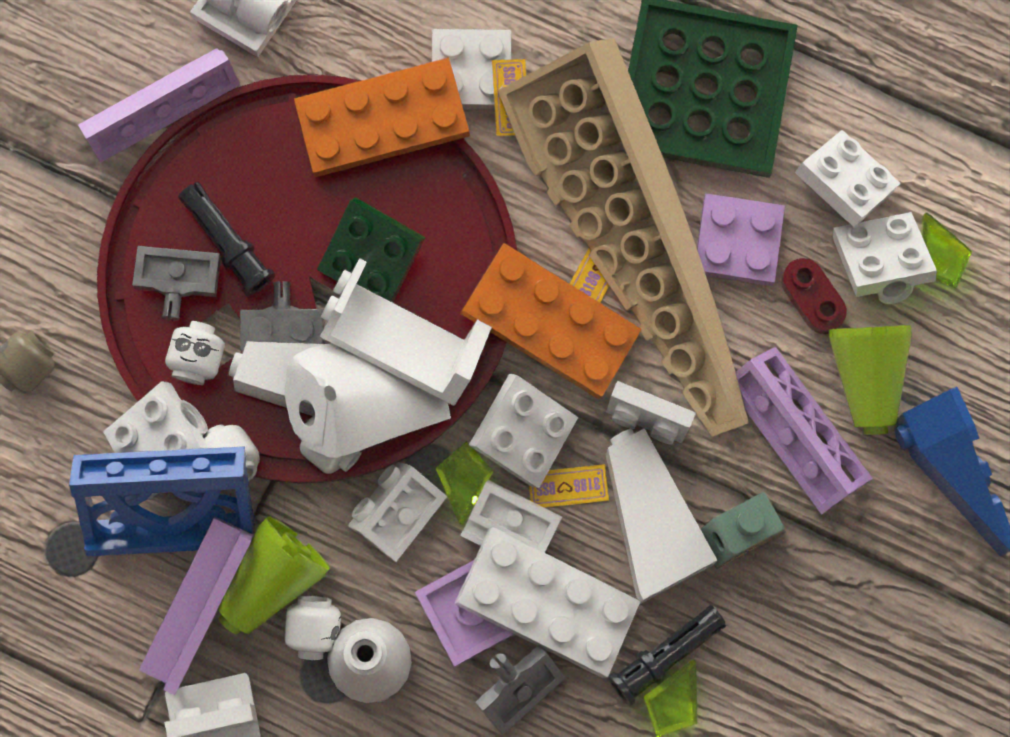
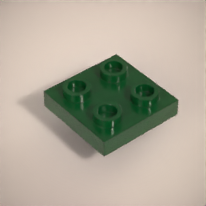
[317,197,426,303]

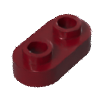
[781,258,847,334]

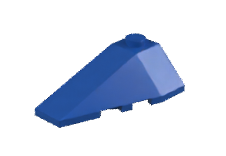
[894,387,1010,556]

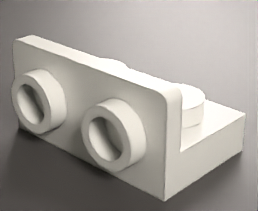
[348,462,447,562]

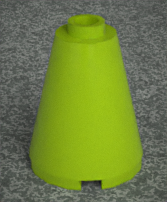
[829,325,912,435]
[218,516,330,635]

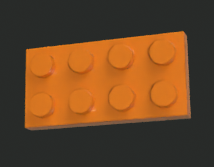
[294,57,470,177]
[460,243,642,400]

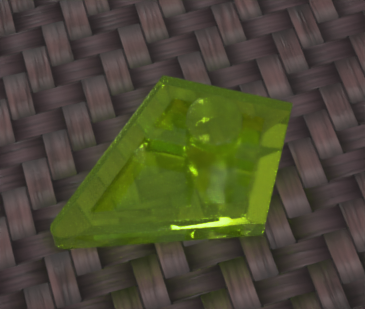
[921,212,972,289]
[435,441,494,525]
[643,659,697,737]

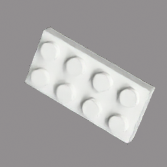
[454,527,641,678]

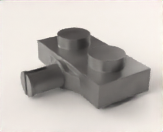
[132,246,221,321]
[240,281,324,353]
[475,645,565,734]

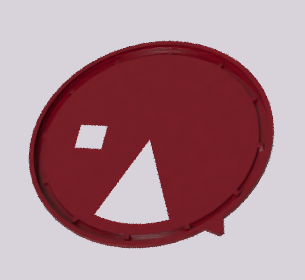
[97,74,518,484]

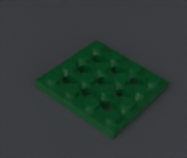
[628,0,798,178]

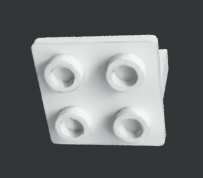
[164,673,261,737]

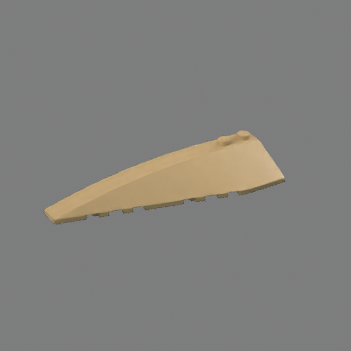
[498,38,749,437]

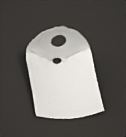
[285,343,451,458]

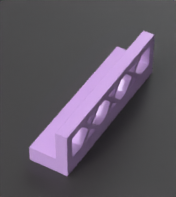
[78,48,240,163]
[735,347,873,515]
[139,517,253,695]

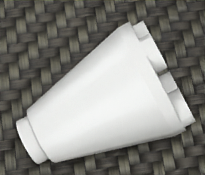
[327,618,412,703]

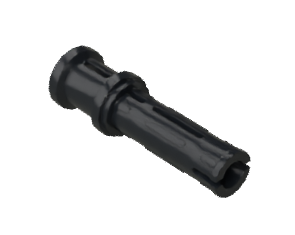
[178,182,275,296]
[608,605,727,706]

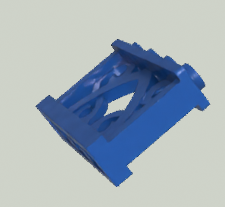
[69,446,255,556]

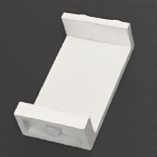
[320,258,492,406]

